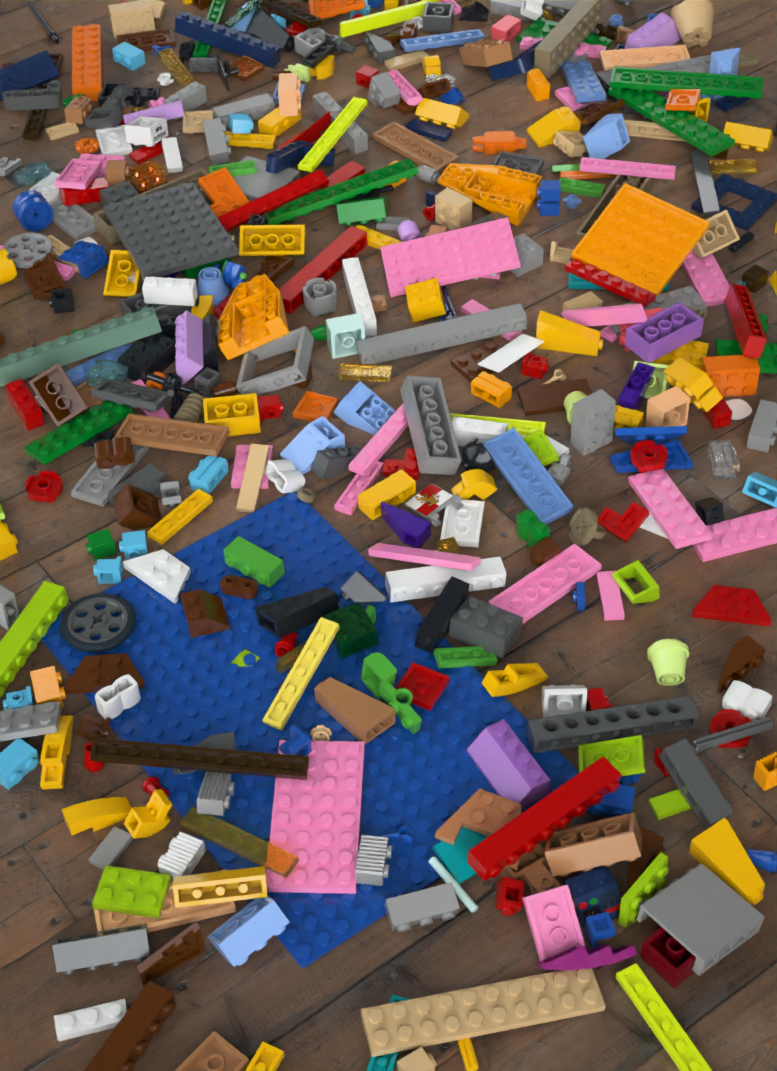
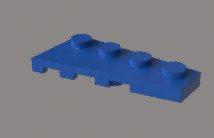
[610,439,693,473]

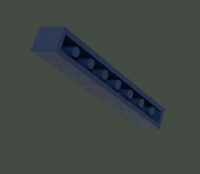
[175,11,281,68]

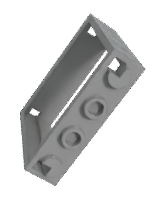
[236,326,314,396]

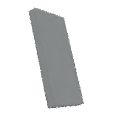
[50,199,97,241]

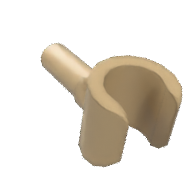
[543,369,567,384]

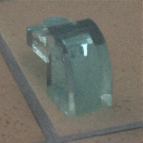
[87,359,128,386]

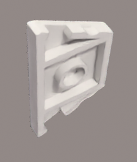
[123,549,191,604]

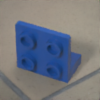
[59,241,109,279]

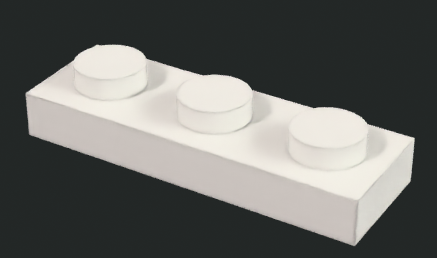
[54,999,127,1042]

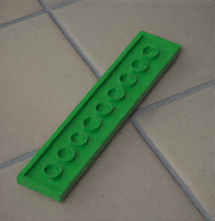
[610,66,764,99]
[608,87,735,157]
[264,158,419,225]

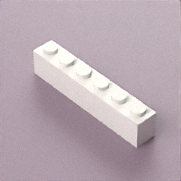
[342,257,377,337]
[385,557,506,603]

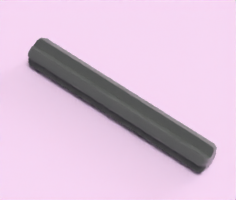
[693,717,774,751]

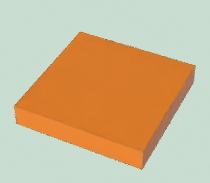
[665,89,701,111]
[293,391,339,422]

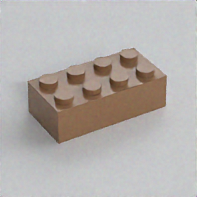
[459,38,513,67]
[545,812,642,877]

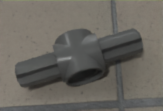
[325,33,355,54]

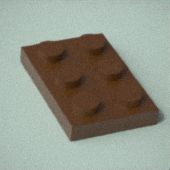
[451,339,502,382]

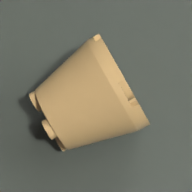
[671,0,714,48]

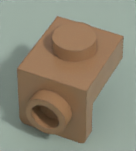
[617,25,635,45]

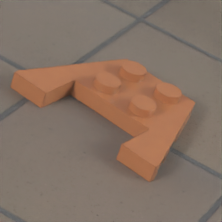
[435,789,521,870]

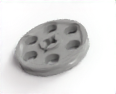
[3,232,53,268]

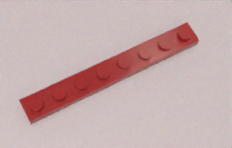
[217,169,329,232]

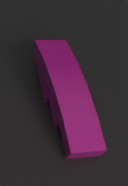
[536,944,637,970]

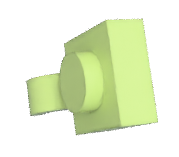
[284,63,311,82]

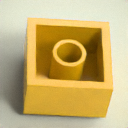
[405,277,446,323]

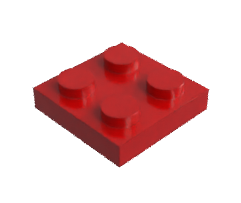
[395,662,450,711]

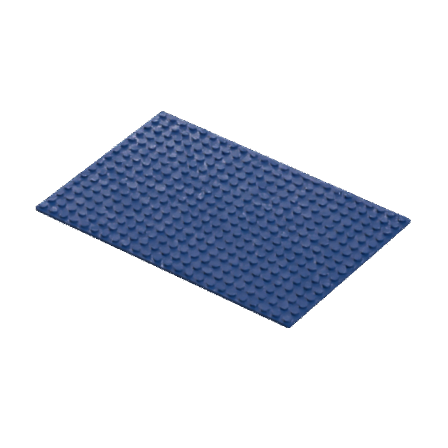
[41,492,579,968]

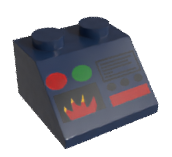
[564,865,621,930]

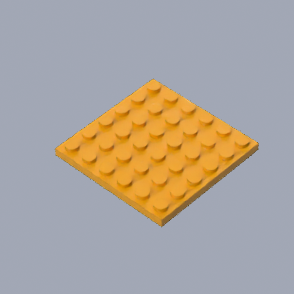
[571,183,710,296]

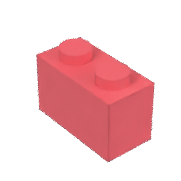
[491,15,521,42]

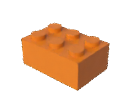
[701,355,760,397]

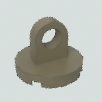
[569,507,606,546]

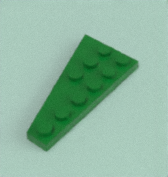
[517,17,612,49]

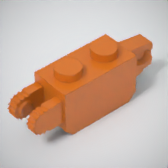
[472,131,527,155]

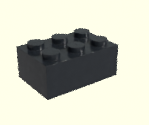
[117,333,176,385]

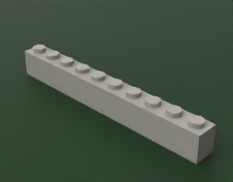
[356,303,527,367]

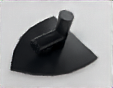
[217,55,239,91]

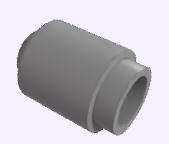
[416,165,440,185]

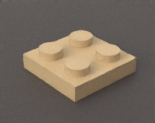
[183,110,214,134]

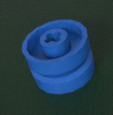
[12,190,53,232]

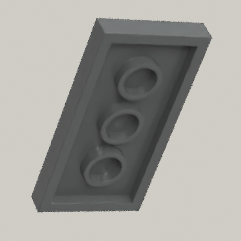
[92,378,172,412]

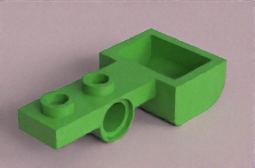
[361,653,422,734]

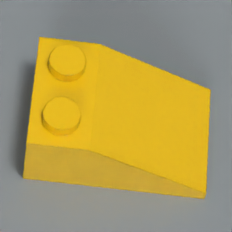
[526,106,581,147]
[103,250,143,297]

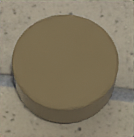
[296,487,316,503]

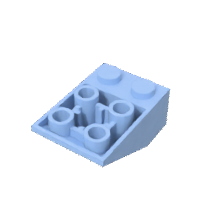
[583,113,630,159]
[333,381,396,435]
[280,416,345,475]

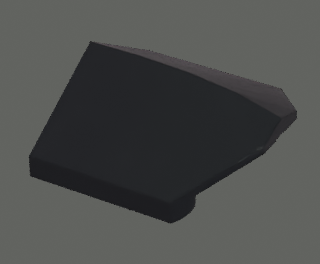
[459,1,489,22]

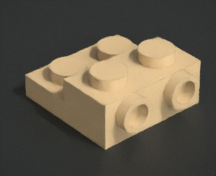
[553,131,588,158]

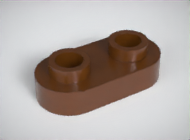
[220,575,259,599]

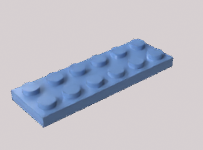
[561,60,606,103]
[483,428,574,525]

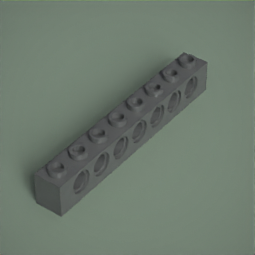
[526,696,699,753]

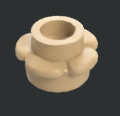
[311,725,332,741]

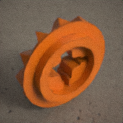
[75,137,100,154]

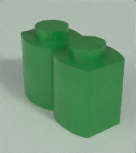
[516,509,550,549]

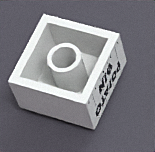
[124,116,169,147]

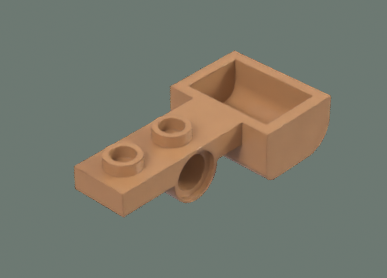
[500,843,576,908]

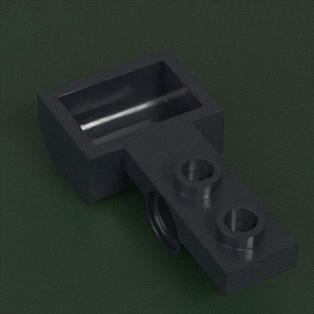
[98,82,161,107]

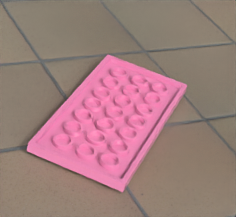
[380,217,521,297]
[266,740,365,894]

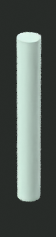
[428,856,479,913]

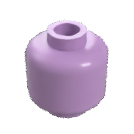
[397,220,421,242]

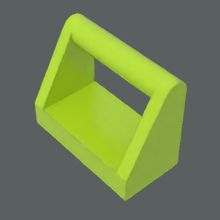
[611,560,660,604]

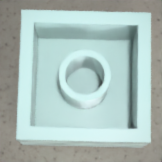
[326,313,365,359]

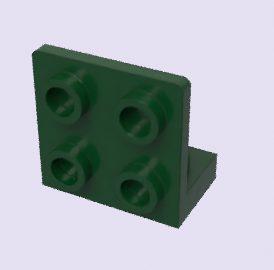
[323,602,377,659]

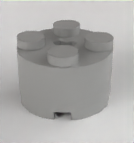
[303,278,337,317]

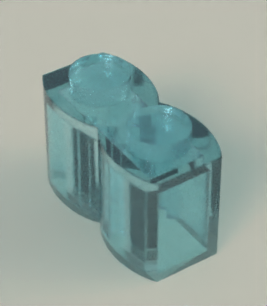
[13,162,51,185]

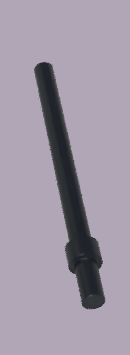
[28,2,59,44]

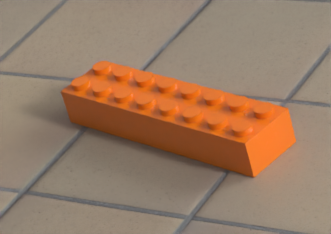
[72,24,103,102]

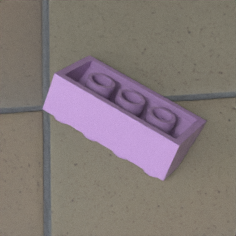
[624,12,680,49]
[175,310,203,385]

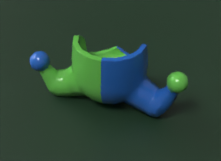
[213,260,247,289]

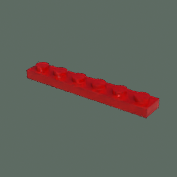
[565,259,656,307]

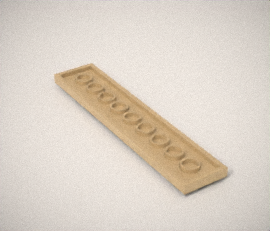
[361,968,605,1057]

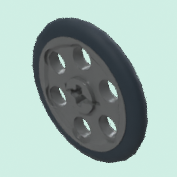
[60,593,136,653]

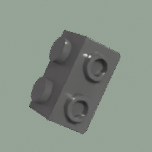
[189,58,218,72]

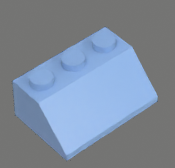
[709,47,740,100]
[207,897,289,967]

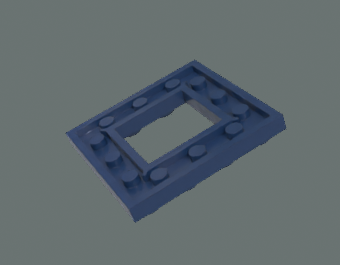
[691,174,777,231]

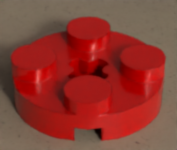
[630,440,668,473]
[25,471,63,503]
[709,709,752,748]

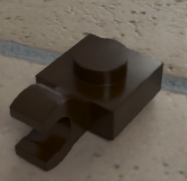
[594,24,617,41]

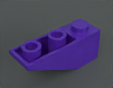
[618,362,655,410]
[381,501,431,549]

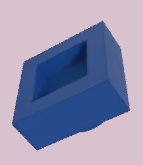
[572,582,586,610]

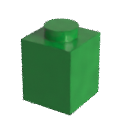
[85,529,117,561]

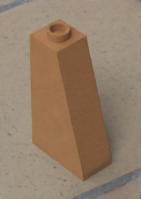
[314,677,396,745]

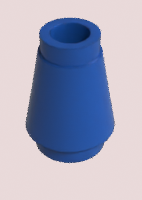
[747,849,777,873]

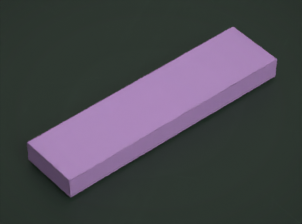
[123,100,184,125]

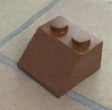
[113,484,162,530]
[180,589,230,638]

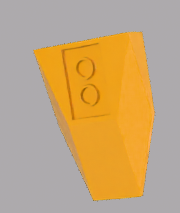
[437,163,543,227]
[218,274,289,360]

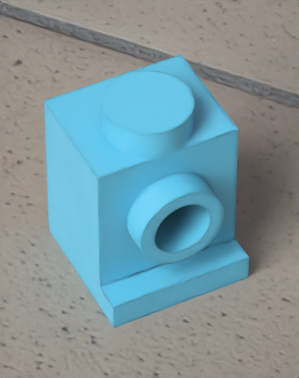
[93,556,124,584]
[3,686,34,709]

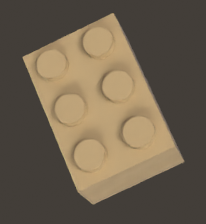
[108,0,155,39]

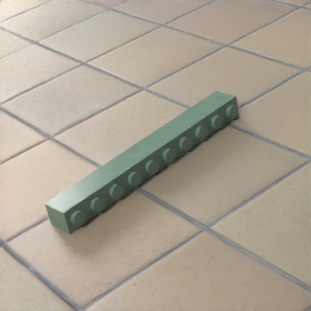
[0,306,162,387]

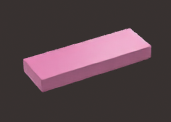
[596,571,625,621]

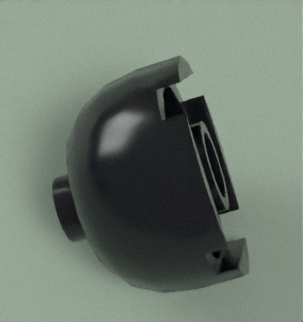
[461,438,496,473]

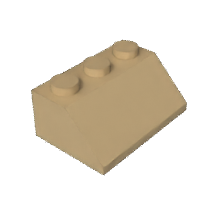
[692,210,740,258]

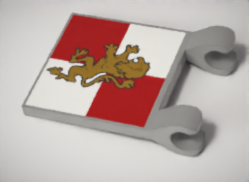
[404,483,464,527]

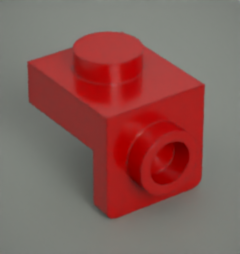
[285,21,307,37]

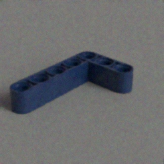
[488,40,542,81]
[266,141,335,173]

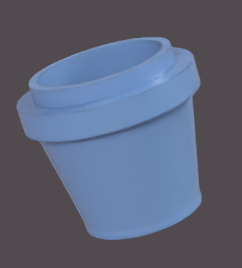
[197,267,229,306]

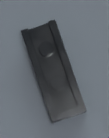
[301,41,336,69]

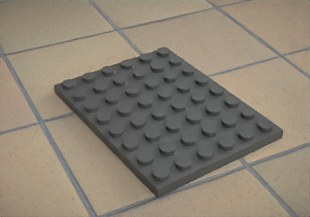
[103,182,239,280]

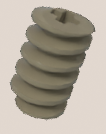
[174,393,204,423]

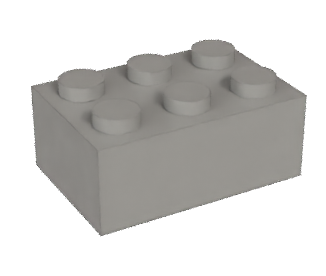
[570,389,616,456]

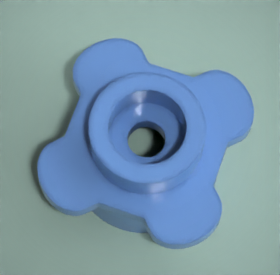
[609,14,624,27]
[563,194,582,209]

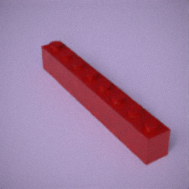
[279,226,368,314]
[725,283,767,359]
[467,756,621,882]

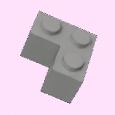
[294,27,325,57]
[367,72,401,108]

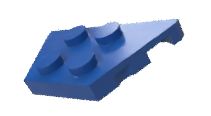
[615,426,687,446]

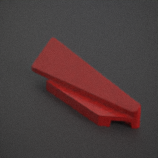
[278,111,331,149]

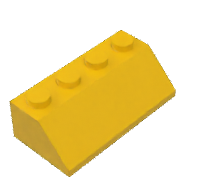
[239,225,306,256]

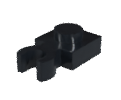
[179,41,195,64]
[82,430,115,448]

